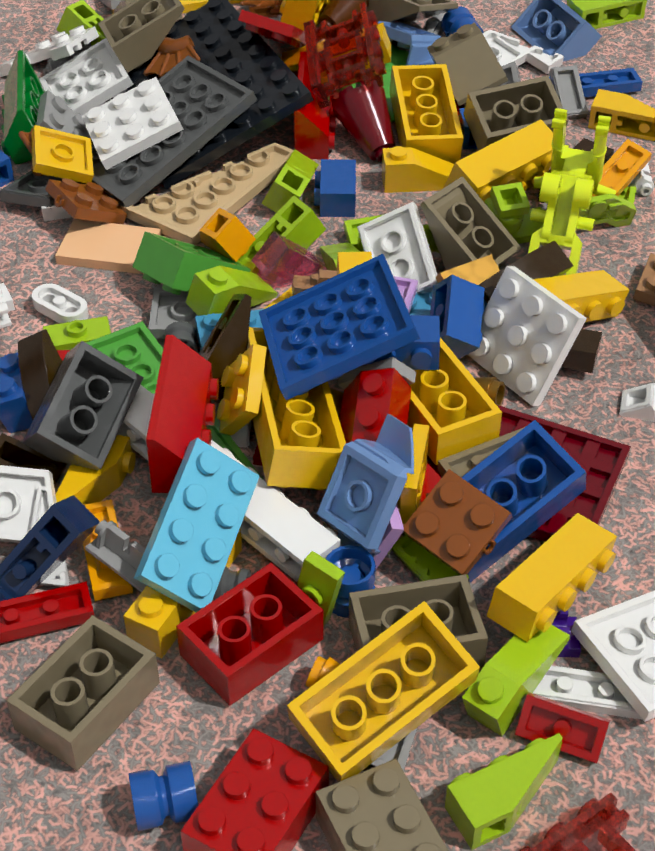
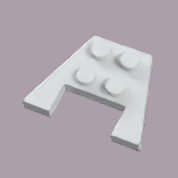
[0,25,99,77]
[483,30,564,74]
[0,465,69,587]

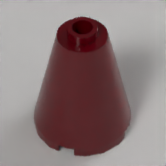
[332,80,395,162]

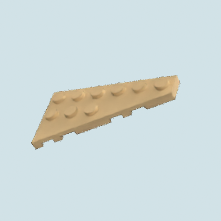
[122,143,294,245]

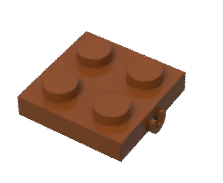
[45,178,127,224]
[403,469,512,575]

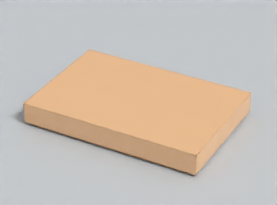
[55,219,161,274]

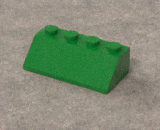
[1,49,45,165]

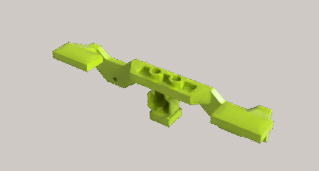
[343,182,637,253]

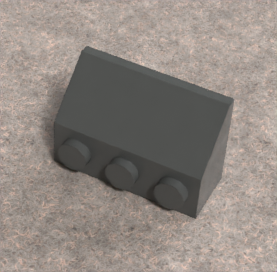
[22,341,144,470]

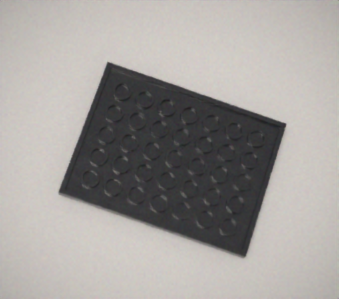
[106,0,314,190]

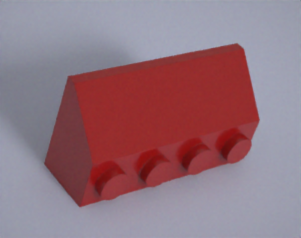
[294,51,338,160]
[146,335,219,493]
[340,368,412,443]

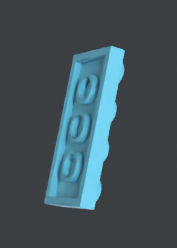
[134,438,259,612]

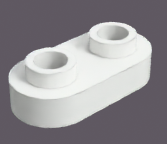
[32,284,89,323]

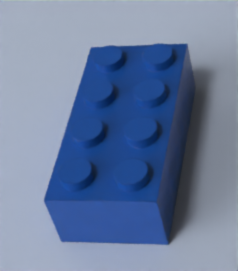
[461,420,586,582]

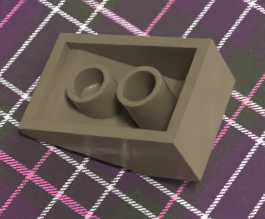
[98,0,184,73]
[367,0,458,25]
[427,22,509,106]
[421,176,522,270]

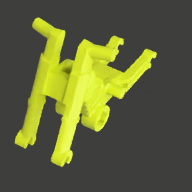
[528,108,617,275]

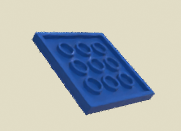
[259,254,420,400]

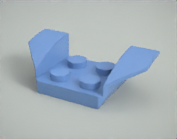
[367,21,441,65]
[317,414,414,557]

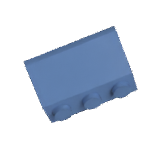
[511,0,602,61]

